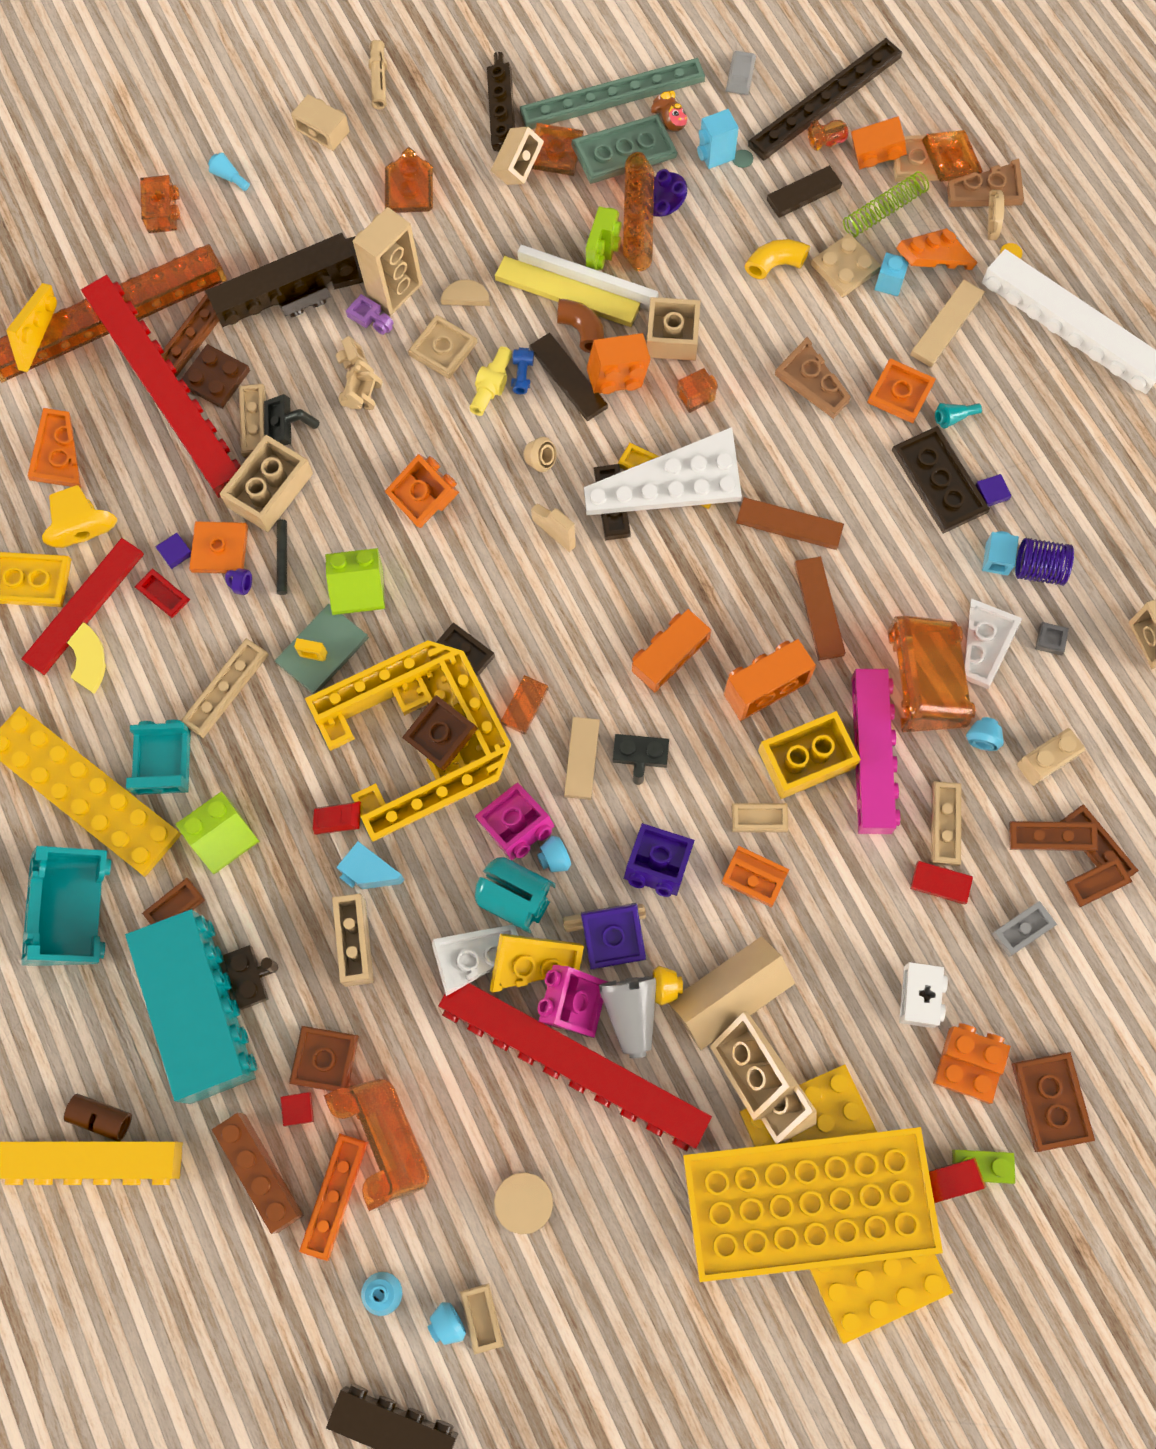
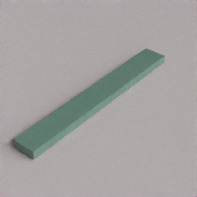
[519,58,705,129]

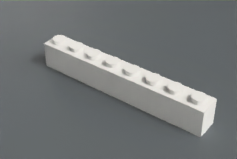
[982,249,1156,394]

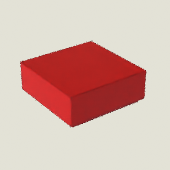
[280,1092,314,1127]

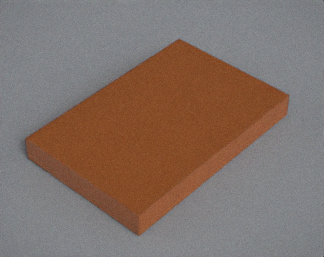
[1012,1052,1095,1152]

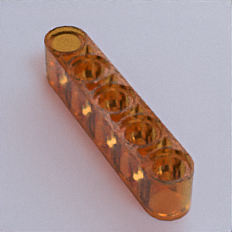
[623,152,654,271]

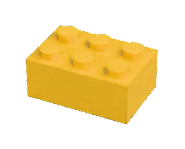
[758,711,861,799]

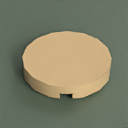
[494,1172,553,1235]

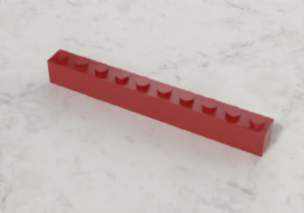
[80,274,241,498]
[438,983,712,1152]

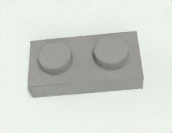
[992,901,1057,957]

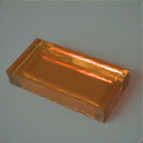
[501,675,549,735]

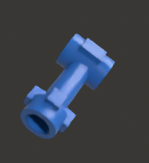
[511,347,534,394]

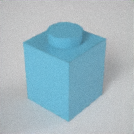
[874,252,909,296]
[982,531,1019,576]

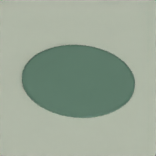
[732,150,753,168]

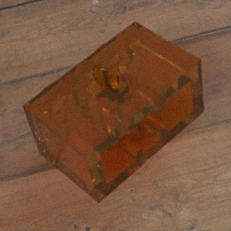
[140,175,180,233]

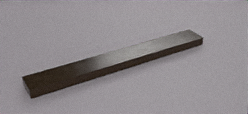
[748,38,902,161]

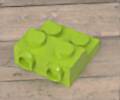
[586,206,621,271]

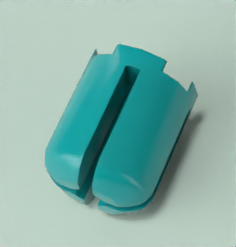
[475,857,556,933]

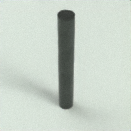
[277,519,287,595]

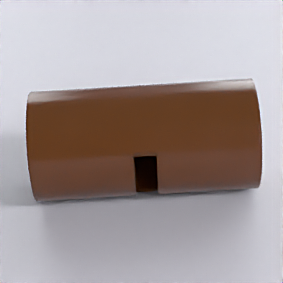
[64,1093,132,1142]

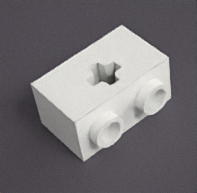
[899,962,948,1028]

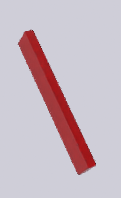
[21,538,144,676]

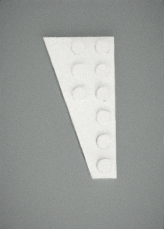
[584,427,742,515]

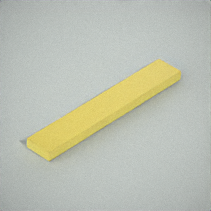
[495,256,640,327]

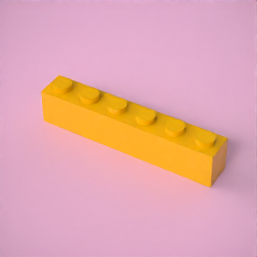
[0,1142,183,1185]

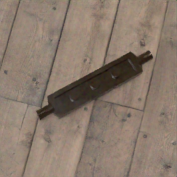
[487,52,515,152]

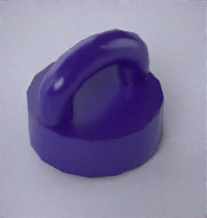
[225,568,252,595]

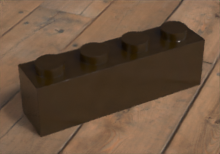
[326,1384,459,1449]

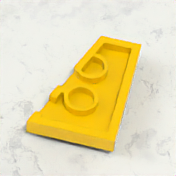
[6,283,57,372]

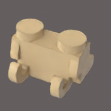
[339,359,383,410]

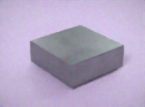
[1035,622,1069,656]

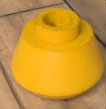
[652,966,683,1006]

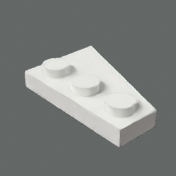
[963,599,1022,690]
[432,925,518,996]

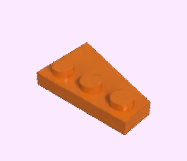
[896,228,978,270]
[27,408,81,488]

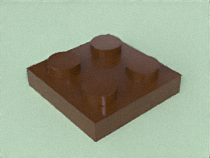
[181,344,250,409]
[402,695,478,771]

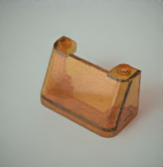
[887,615,975,732]
[323,1079,429,1211]

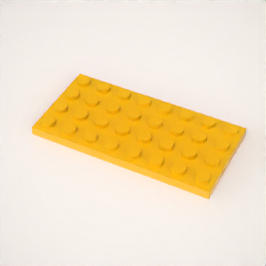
[739,1064,953,1344]
[683,1127,943,1282]

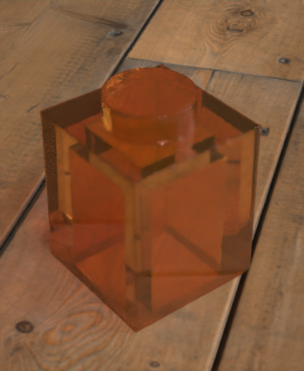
[677,368,718,413]

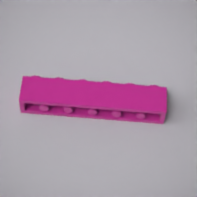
[851,669,900,834]

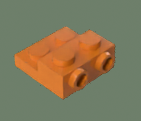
[384,454,459,528]
[933,1023,1011,1104]

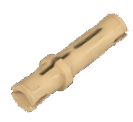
[368,40,387,109]

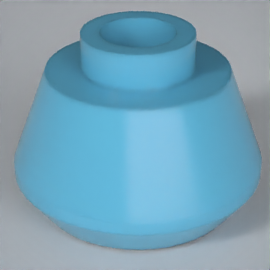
[966,717,1004,751]
[537,836,571,872]
[361,1272,402,1316]
[427,1302,466,1345]

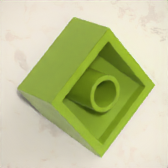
[325,548,385,615]
[175,791,260,874]

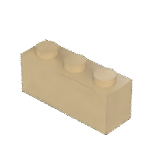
[332,894,374,987]

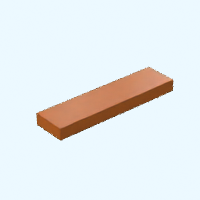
[299,1133,368,1261]

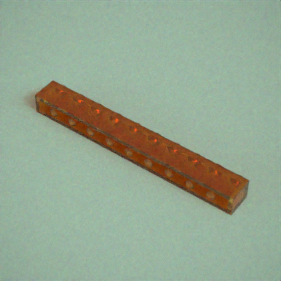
[0,244,227,383]

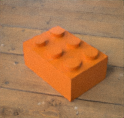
[724,639,816,722]

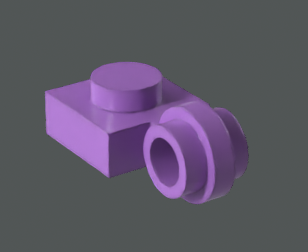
[346,294,394,335]

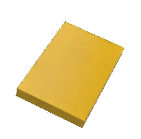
[0,552,72,607]

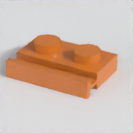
[721,845,790,908]

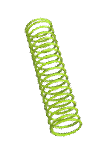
[843,171,929,238]

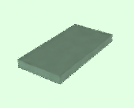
[571,114,678,184]

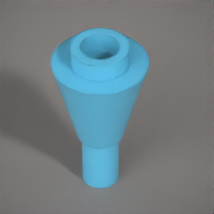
[208,153,250,191]

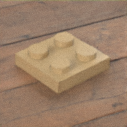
[811,233,881,298]

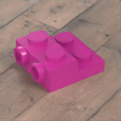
[475,782,555,861]
[538,965,607,1038]

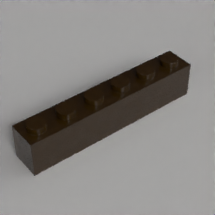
[205,233,358,328]

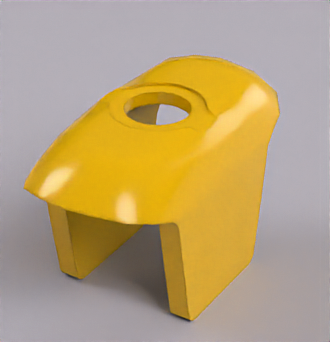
[42,485,117,548]

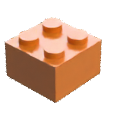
[586,333,651,394]

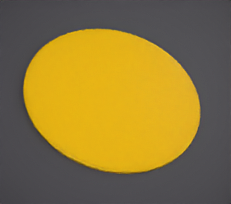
[1000,243,1022,258]

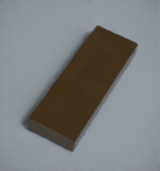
[767,165,842,218]
[594,464,631,541]

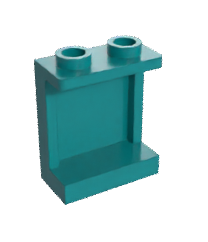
[126,720,191,795]

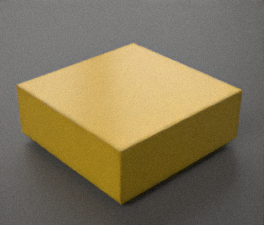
[294,638,327,661]

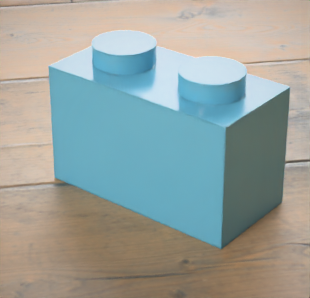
[697,109,739,169]

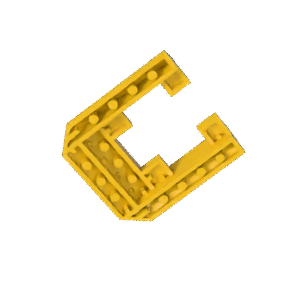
[305,640,511,842]

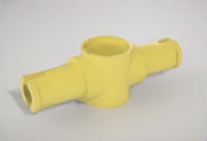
[469,346,512,416]

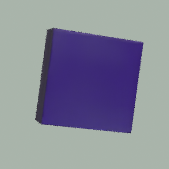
[975,474,1011,507]
[155,533,191,569]

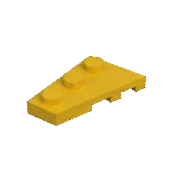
[489,934,584,993]

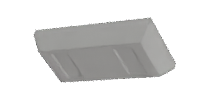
[725,51,756,95]

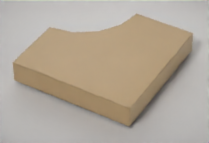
[531,503,576,553]

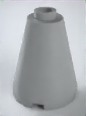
[599,976,656,1058]

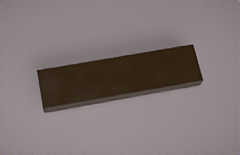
[529,332,608,422]

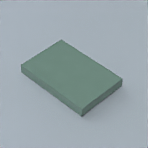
[275,603,369,694]

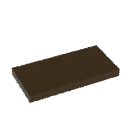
[892,426,990,534]

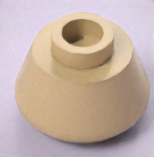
[524,437,557,472]

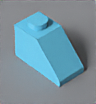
[336,841,405,889]

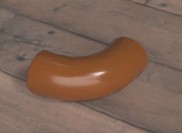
[557,299,604,353]

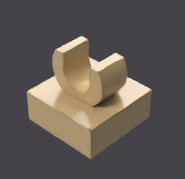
[336,336,369,369]

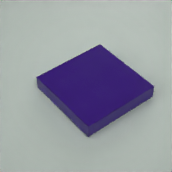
[581,903,646,970]

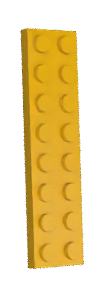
[0,706,182,877]

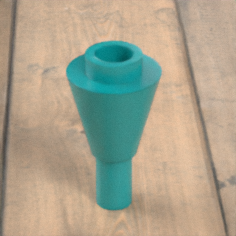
[935,403,982,429]

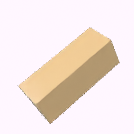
[668,936,795,1051]
[710,1011,817,1144]

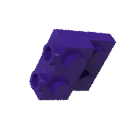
[624,823,695,897]

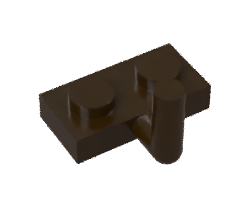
[223,945,278,1010]

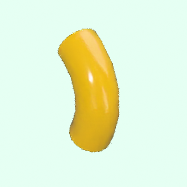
[744,239,810,279]

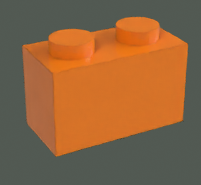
[851,116,907,170]

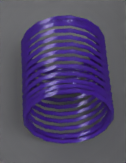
[1015,537,1074,586]

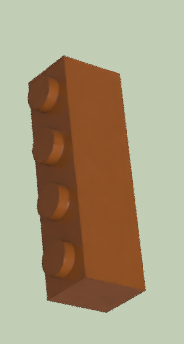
[211,1113,304,1234]

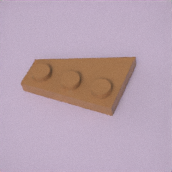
[775,337,851,419]

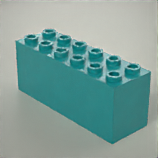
[125,909,258,1104]

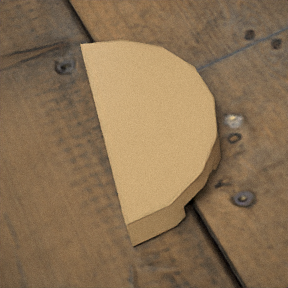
[987,190,1004,240]
[441,279,490,306]

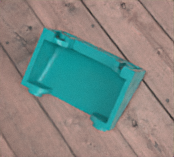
[21,846,111,966]

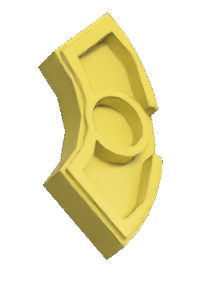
[67,622,106,694]

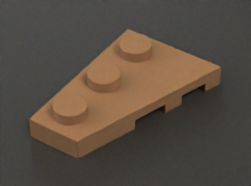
[947,159,1024,207]

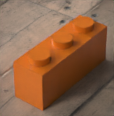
[632,609,711,693]

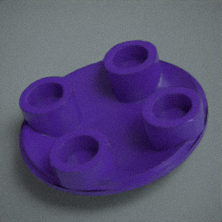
[639,169,687,217]

